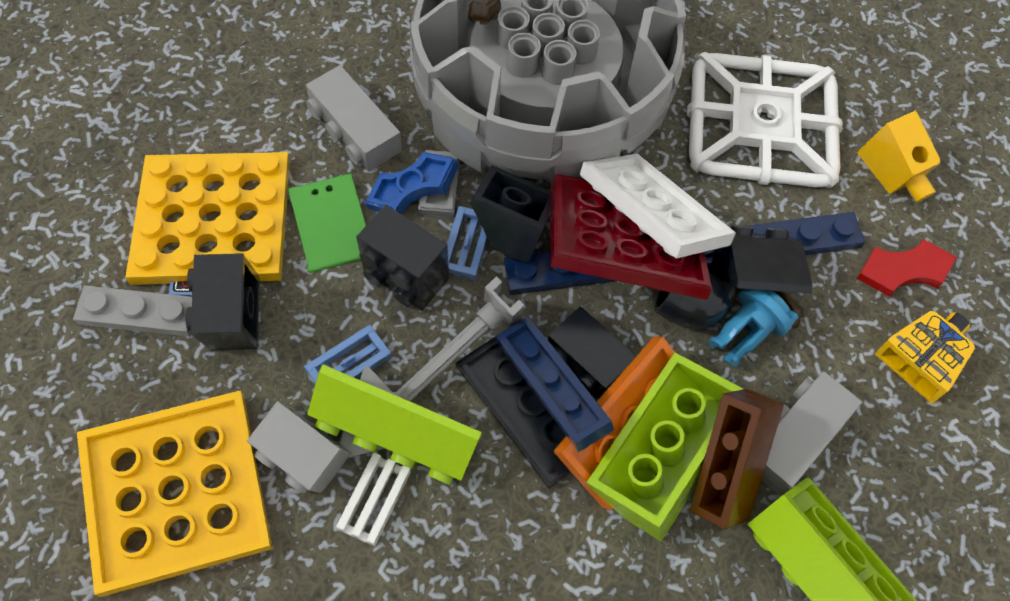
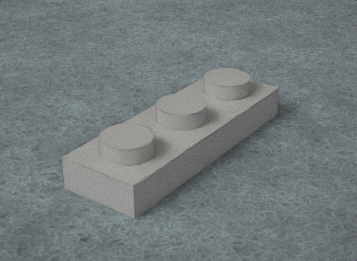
[73,285,192,337]

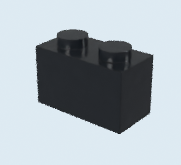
[547,306,636,399]

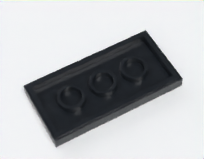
[456,322,572,489]

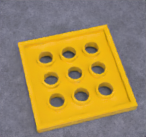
[125,152,290,285]
[77,390,273,598]

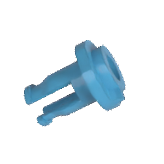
[708,289,799,368]

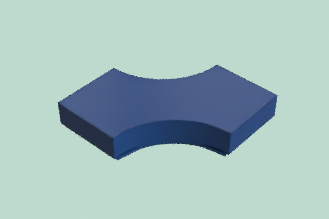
[365,152,459,214]

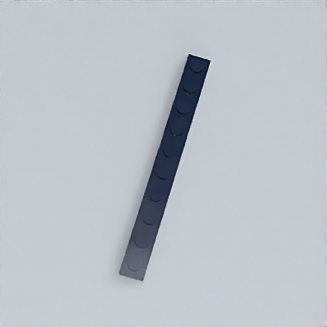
[504,212,865,295]

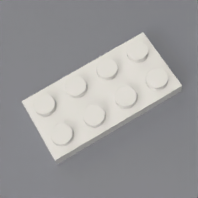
[580,154,736,259]

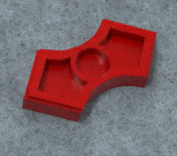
[856,239,957,297]

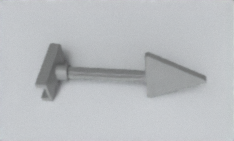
[339,277,524,458]

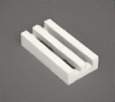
[336,453,411,547]

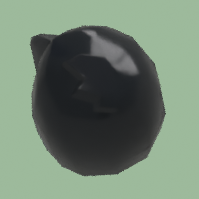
[654,270,732,329]

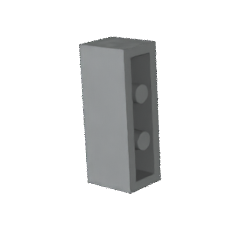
[306,65,402,172]
[762,371,863,496]

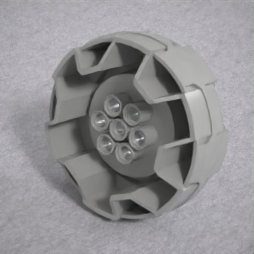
[410,0,686,186]

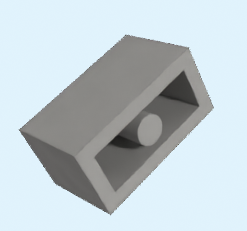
[247,401,351,494]

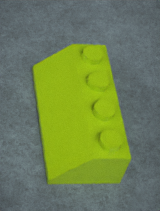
[586,353,743,542]
[307,364,482,485]
[747,477,917,601]

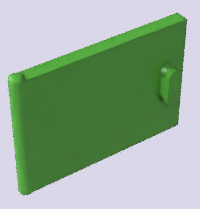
[288,173,366,273]

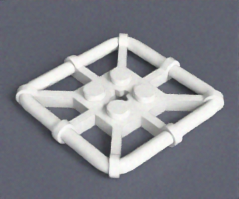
[687,52,843,188]

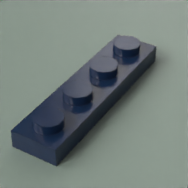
[496,316,614,452]

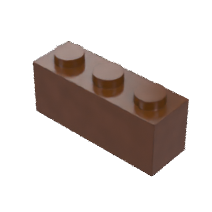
[689,389,784,530]

